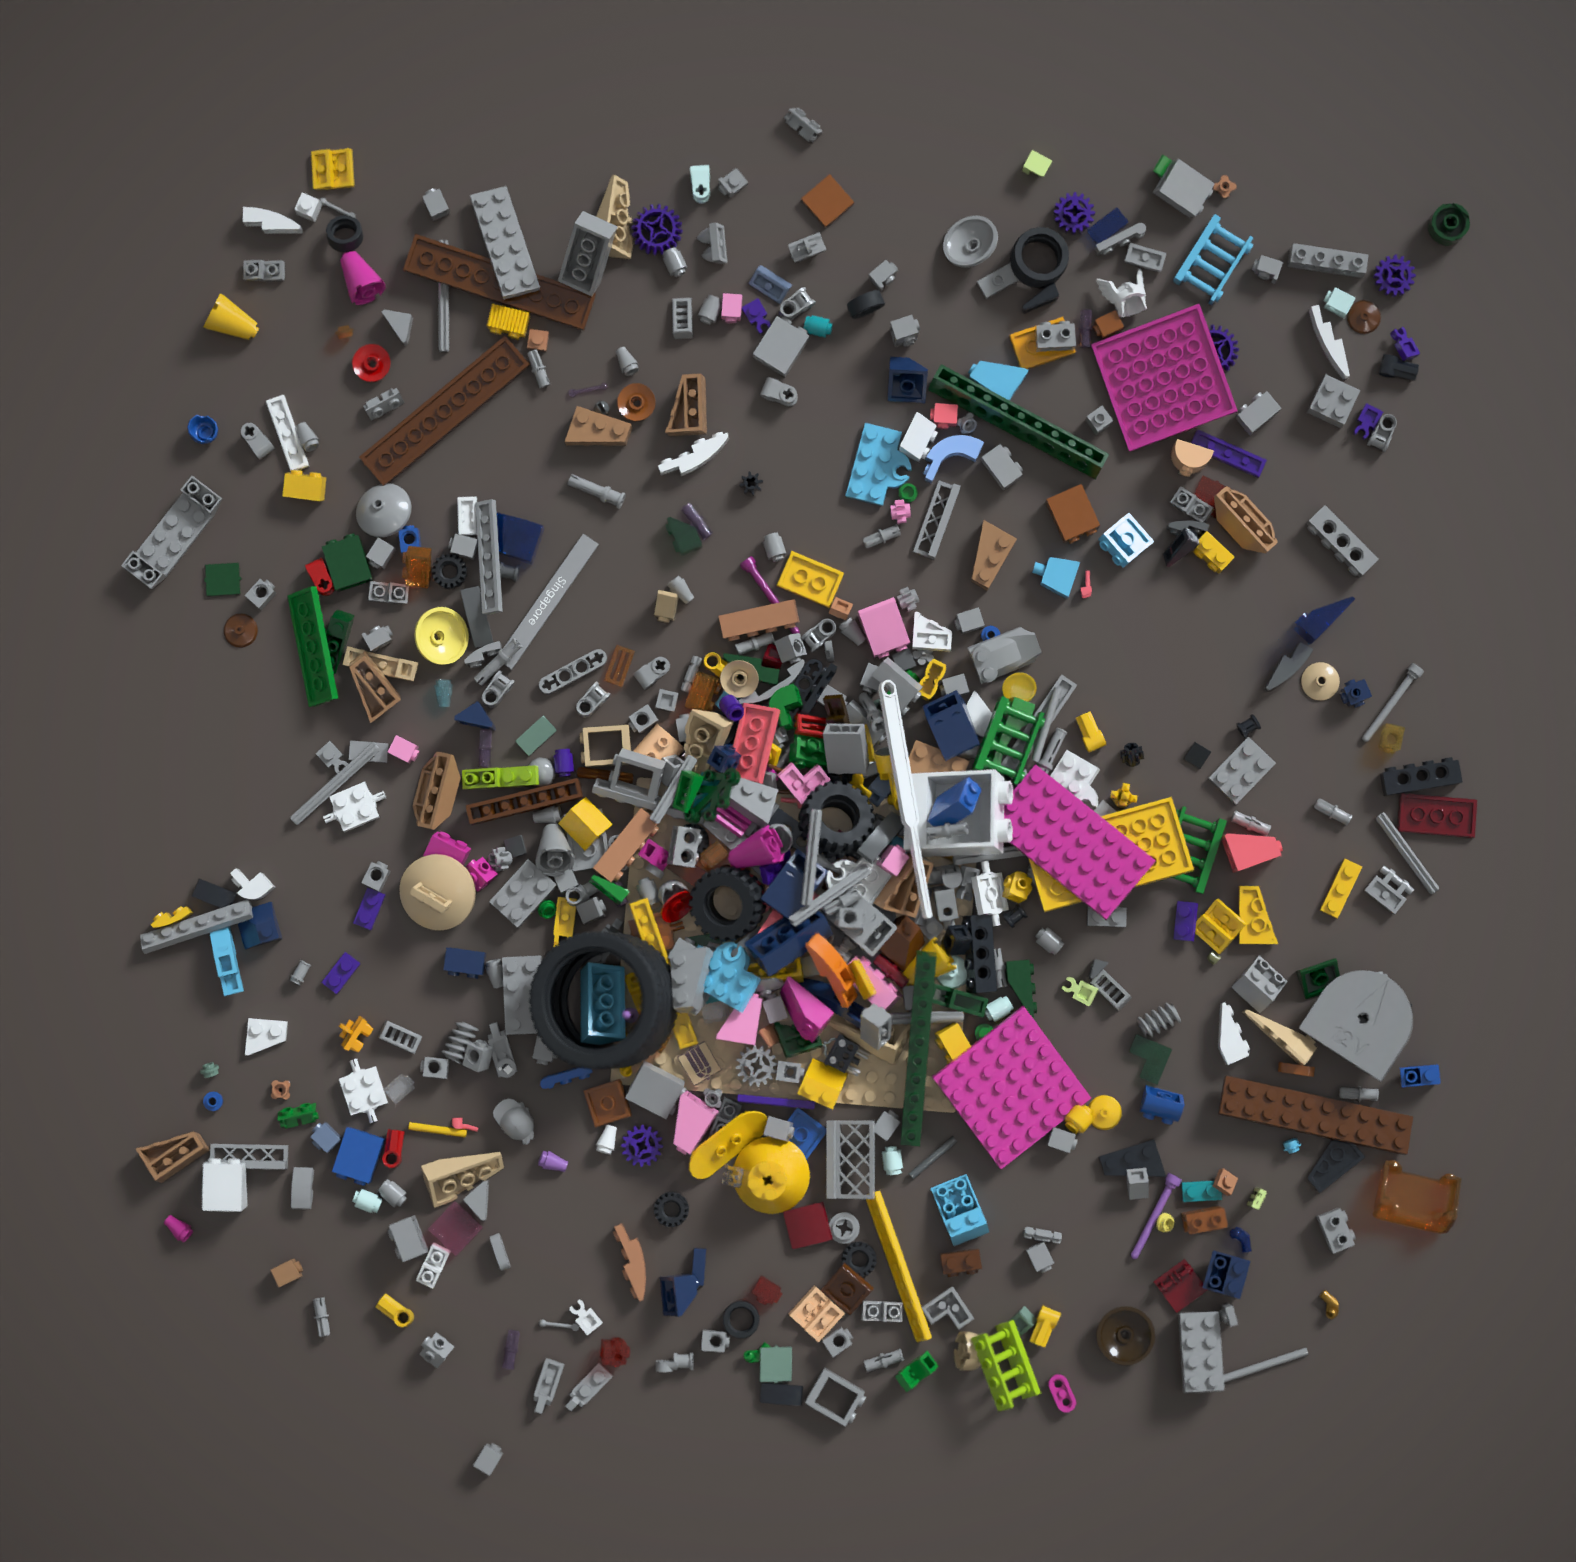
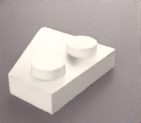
[912,612,952,652]
[245,1018,288,1056]

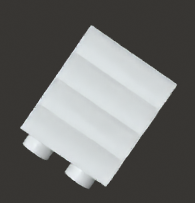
[904,770,1013,857]

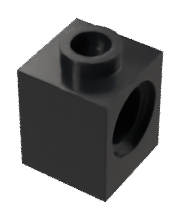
[941,925,972,956]

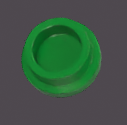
[899,483,918,503]
[537,900,556,919]
[975,1023,993,1040]

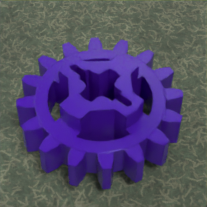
[1053,192,1095,234]
[1373,255,1416,297]
[621,1125,663,1167]

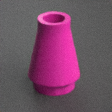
[164,1215,193,1242]

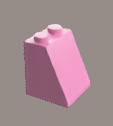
[857,597,910,659]
[716,994,762,1045]
[674,1091,719,1154]

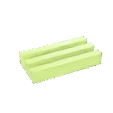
[1247,1187,1267,1209]

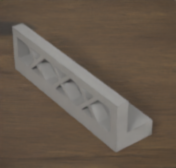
[913,481,961,560]
[208,1144,289,1169]

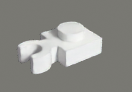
[569,1299,603,1336]

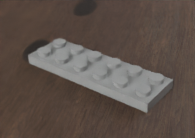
[470,186,540,300]

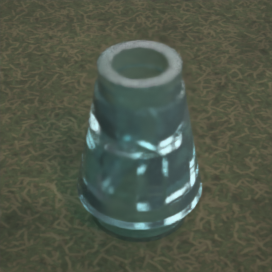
[434,679,453,707]

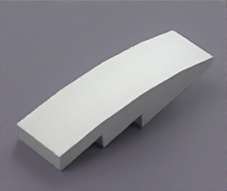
[1309,305,1350,380]

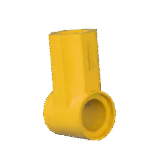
[703,652,739,678]
[1075,711,1107,753]
[376,1293,414,1327]
[1029,1305,1061,1348]

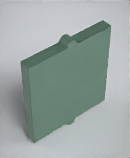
[759,1345,792,1383]

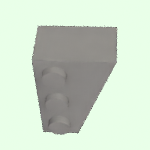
[719,772,779,829]
[670,947,714,1013]

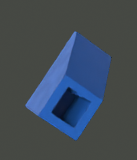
[1400,1064,1441,1087]

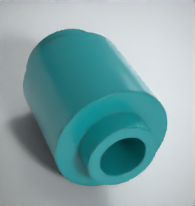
[804,315,833,338]

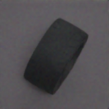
[1010,227,1069,288]

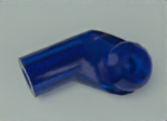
[1229,1227,1252,1253]

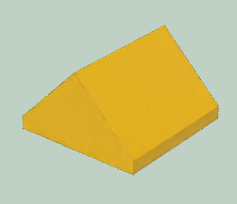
[558,797,613,851]

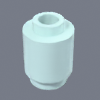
[985,996,1014,1022]
[882,1146,903,1175]
[352,1189,382,1213]

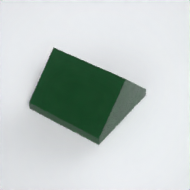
[1296,958,1340,999]

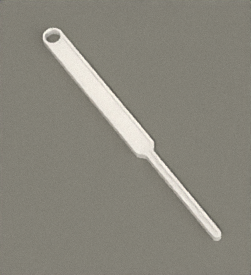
[878,680,932,919]

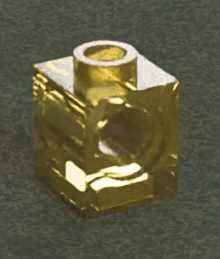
[1379,723,1405,754]

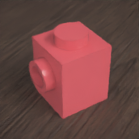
[930,403,958,429]

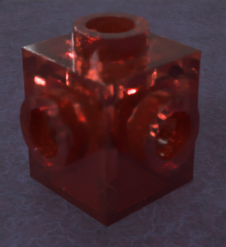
[600,1337,630,1367]

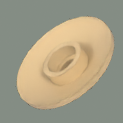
[720,660,759,698]
[1301,662,1340,701]

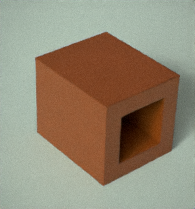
[1093,310,1124,340]

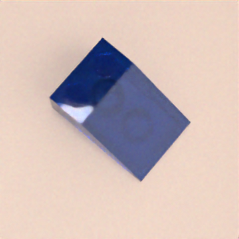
[496,512,544,565]
[1294,596,1355,644]

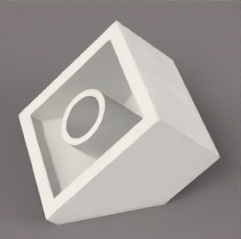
[899,412,938,462]

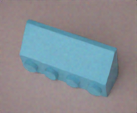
[580,962,626,1045]

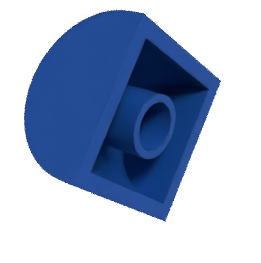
[1140,1085,1184,1125]

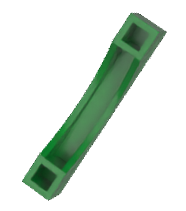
[985,697,1035,774]

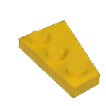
[1239,886,1278,944]

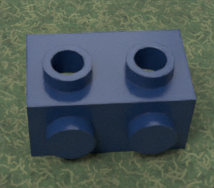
[443,947,486,979]

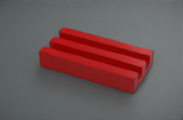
[794,714,826,738]

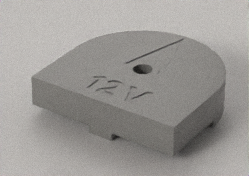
[1299,970,1413,1082]

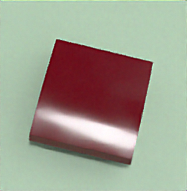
[783,1202,833,1249]

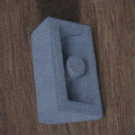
[748,265,792,304]

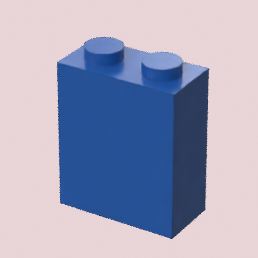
[927,776,982,827]
[332,1127,385,1186]

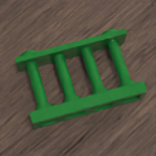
[972,696,1045,786]
[1159,806,1227,894]

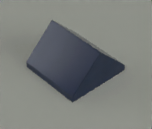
[454,701,496,731]

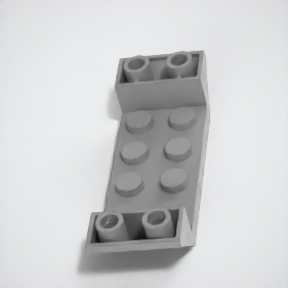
[121,476,222,589]

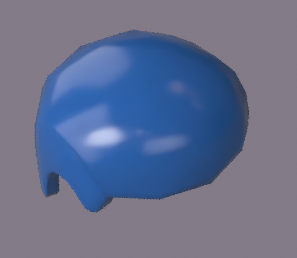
[187,415,219,444]

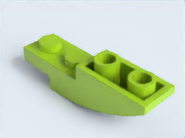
[462,765,539,789]

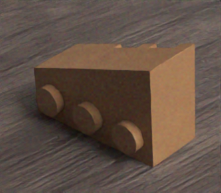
[665,374,707,436]
[565,406,632,446]
[971,520,1017,591]
[349,651,401,723]
[909,740,970,774]
[873,853,934,918]
[136,1132,210,1183]

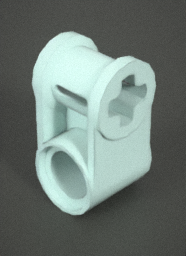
[690,165,710,203]

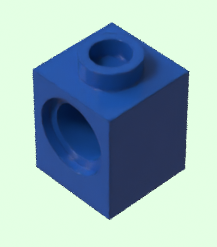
[399,525,422,555]

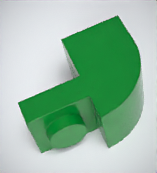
[769,684,803,731]
[895,1350,939,1392]

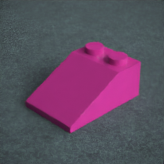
[780,976,834,1043]

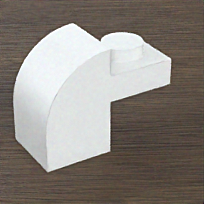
[230,868,276,900]

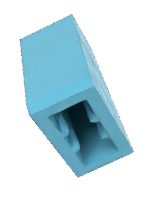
[968,361,1028,400]

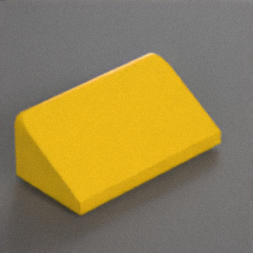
[848,960,877,1000]

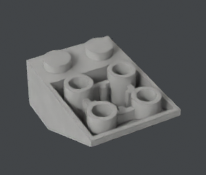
[825,888,898,957]

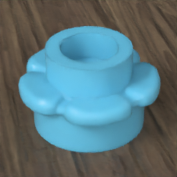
[1283,1138,1301,1154]

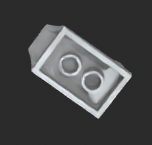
[967,627,1042,684]

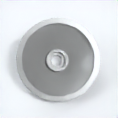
[943,216,998,267]
[356,483,411,537]

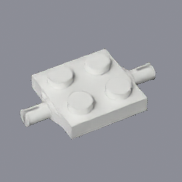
[323,782,386,832]
[971,861,1009,926]
[339,1059,388,1123]

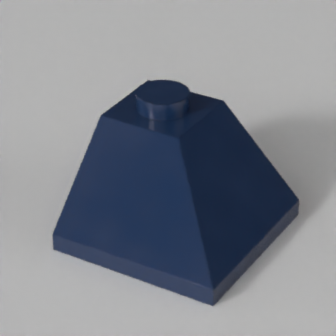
[887,357,928,403]
[238,902,282,949]
[659,1274,699,1317]

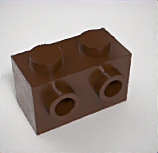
[940,1248,982,1277]

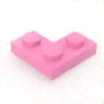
[777,763,831,805]

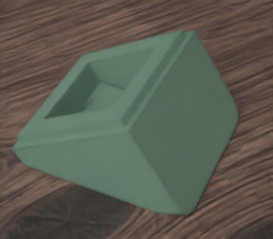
[1009,1306,1037,1336]

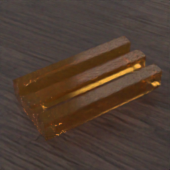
[604,645,635,687]

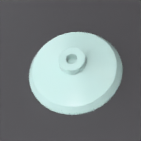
[936,955,967,989]

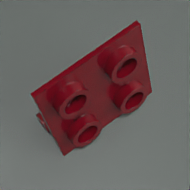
[1153,1259,1207,1313]

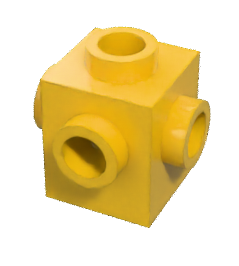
[1002,871,1032,903]

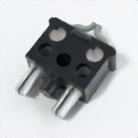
[823,1033,870,1076]

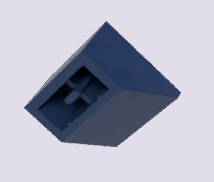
[1202,1250,1251,1299]

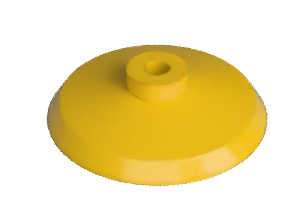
[1002,673,1037,702]
[1088,1095,1122,1130]

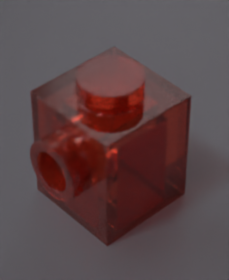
[752,1275,783,1305]

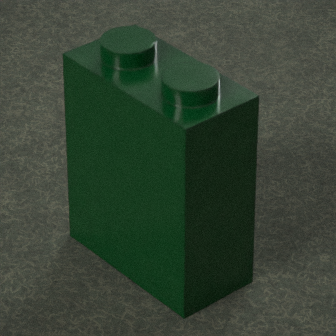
[321,533,374,592]

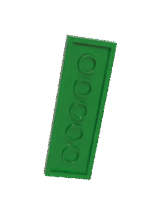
[287,586,338,707]

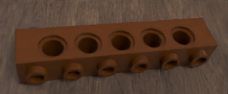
[465,778,584,825]

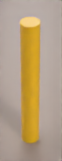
[409,1122,467,1138]

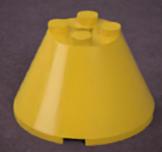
[733,1137,810,1214]

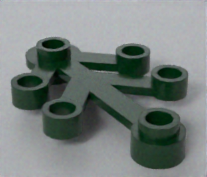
[684,768,741,824]

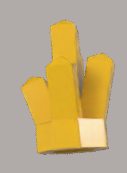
[1110,783,1138,808]

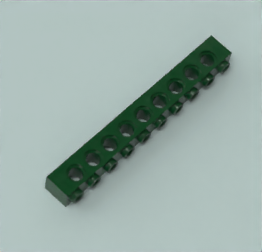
[928,364,1109,480]
[900,950,937,1146]

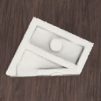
[966,691,992,737]

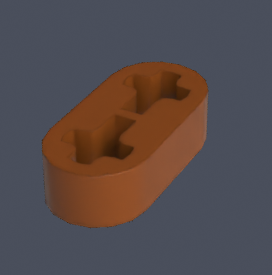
[1278,1062,1315,1077]

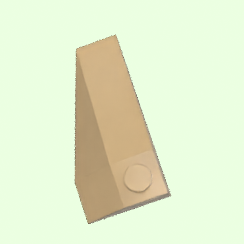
[596,175,633,259]
[684,709,734,775]
[1242,1009,1317,1065]
[828,1013,910,1064]
[421,1152,504,1208]

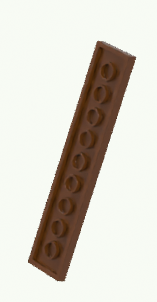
[403,234,596,331]
[359,336,530,486]
[1218,1076,1413,1155]

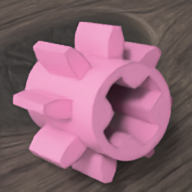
[890,500,911,524]

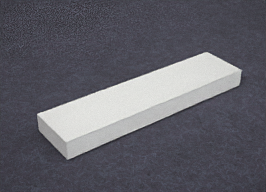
[266,395,309,471]

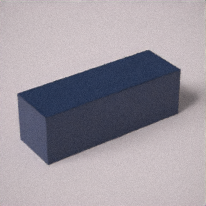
[692,1248,706,1286]

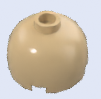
[954,1331,981,1371]

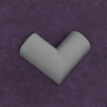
[927,864,962,888]
[921,1286,974,1330]

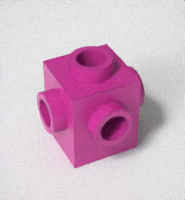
[466,857,498,892]

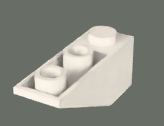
[1218,1002,1250,1065]

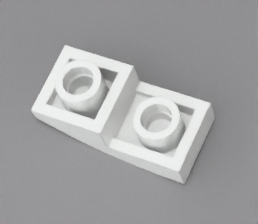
[416,1243,451,1288]

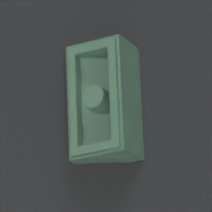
[515,715,557,756]

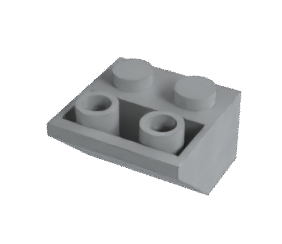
[1232,956,1288,1013]

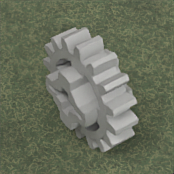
[736,1045,777,1087]

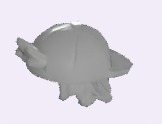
[493,1098,534,1145]

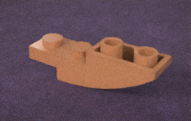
[613,1223,646,1301]

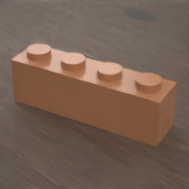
[719,600,800,641]
[593,808,660,883]

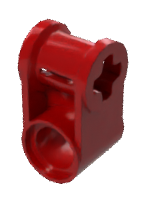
[305,557,335,596]

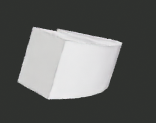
[243,207,303,234]

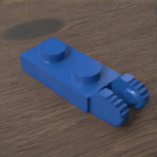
[540,1067,593,1089]

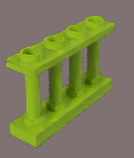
[971,1320,1041,1411]

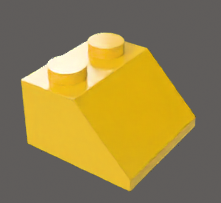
[797,1058,848,1109]

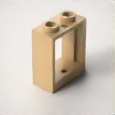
[580,725,631,768]

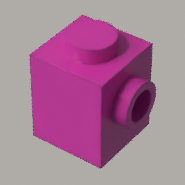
[638,839,669,871]

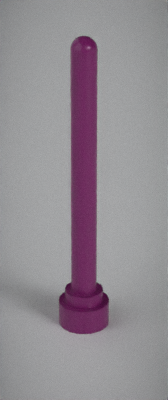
[740,556,800,634]

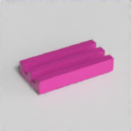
[710,802,752,838]

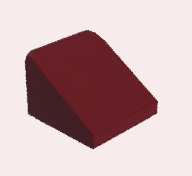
[762,644,782,669]

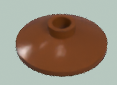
[617,383,656,421]

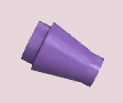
[538,1150,568,1172]

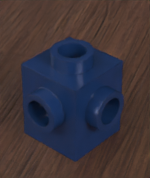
[1340,679,1372,708]
[707,744,741,773]

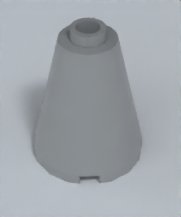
[535,824,574,876]

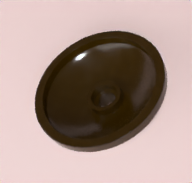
[1097,1306,1155,1365]

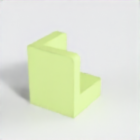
[1022,150,1052,177]

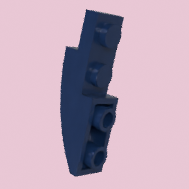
[798,978,865,1028]

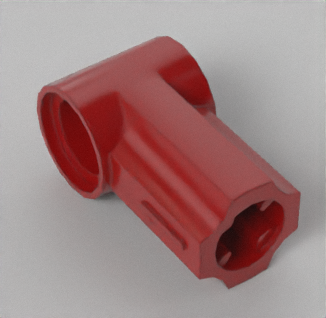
[382,1129,405,1168]

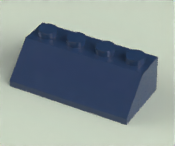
[744,906,833,977]

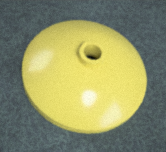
[414,607,469,665]

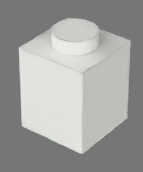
[294,193,322,222]

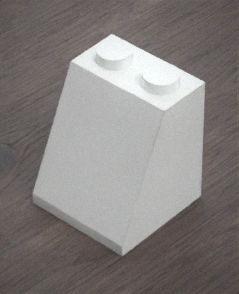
[202,1158,247,1211]

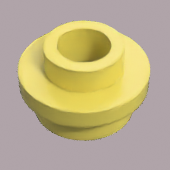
[1156,1213,1174,1232]

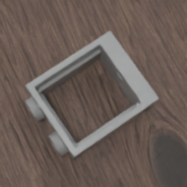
[608,748,666,803]
[805,1367,866,1427]

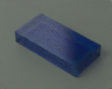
[1087,207,1129,244]

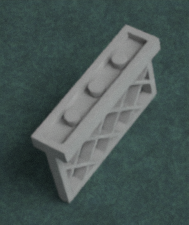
[826,1120,875,1199]

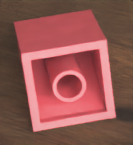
[1221,833,1283,873]

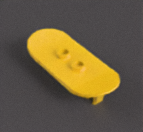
[689,1111,768,1179]

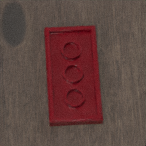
[1397,793,1477,838]

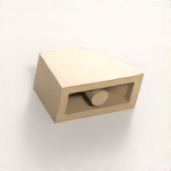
[654,590,678,623]

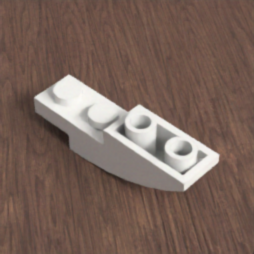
[658,432,729,476]

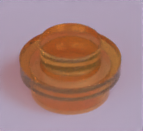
[335,325,354,339]

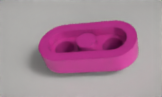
[1048,1374,1076,1412]

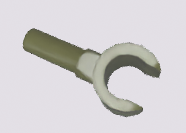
[1207,949,1221,965]

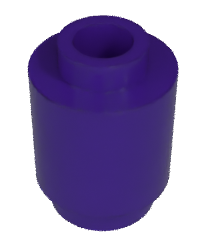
[719,695,744,721]
[553,749,574,777]

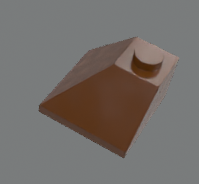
[879,915,925,972]

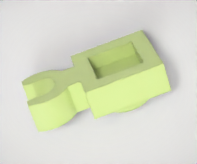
[1062,977,1099,1006]

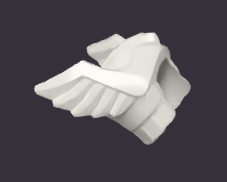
[1096,268,1147,317]

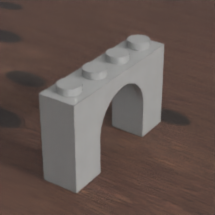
[846,657,923,746]

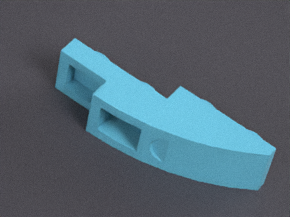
[210,926,244,996]

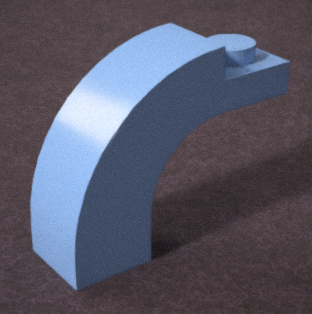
[923,435,984,483]

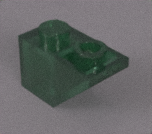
[665,517,703,556]

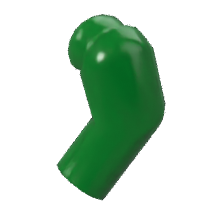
[743,1342,771,1363]

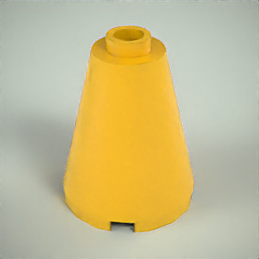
[204,293,259,340]
[903,937,957,986]

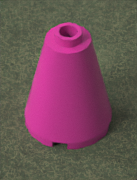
[340,251,386,305]
[728,825,784,869]

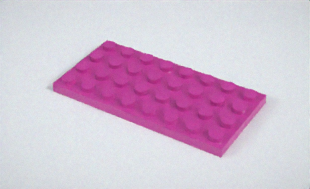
[1004,764,1156,920]

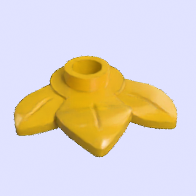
[849,774,872,804]

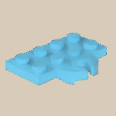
[846,423,912,506]
[696,942,761,1013]

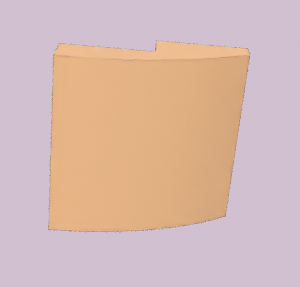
[788,1285,845,1342]

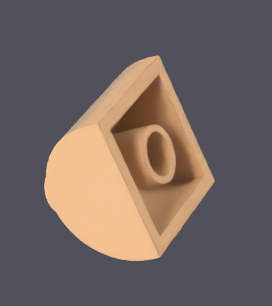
[1171,439,1214,477]
[633,724,684,772]

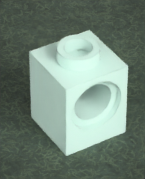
[1324,287,1355,318]

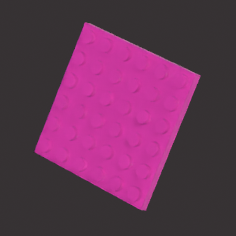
[1091,304,1238,452]
[932,1006,1091,1169]

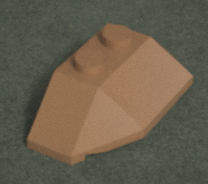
[1214,486,1278,554]
[413,752,461,830]

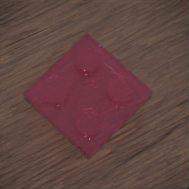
[428,1201,483,1256]

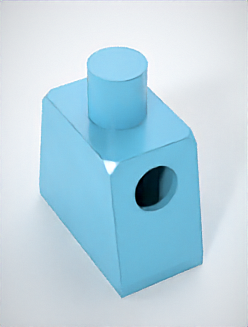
[1032,557,1080,599]

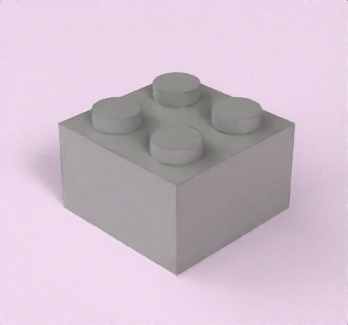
[1307,375,1361,428]
[388,1215,429,1262]

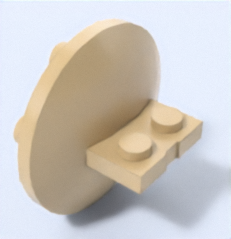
[400,854,476,930]

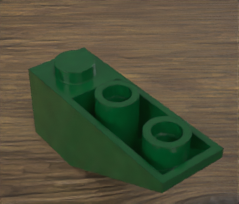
[326,609,355,674]
[1005,960,1037,1018]

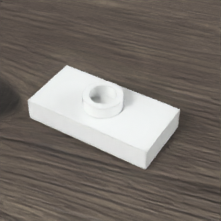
[457,497,477,536]

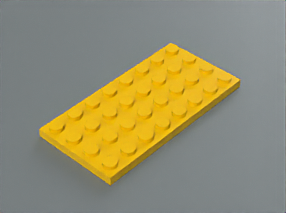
[1028,797,1194,912]

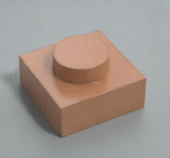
[527,329,549,352]
[829,597,853,620]
[1213,1168,1238,1196]

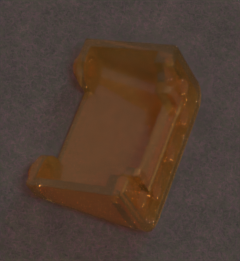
[1373,1160,1462,1234]

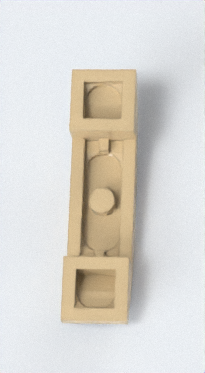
[343,646,418,681]

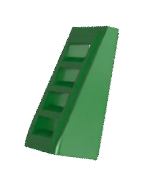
[672,770,704,813]
[589,875,630,905]

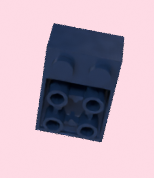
[922,690,980,761]
[761,849,829,920]

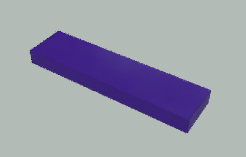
[1191,429,1267,478]
[737,1094,815,1109]

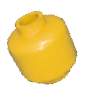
[1065,1105,1093,1134]

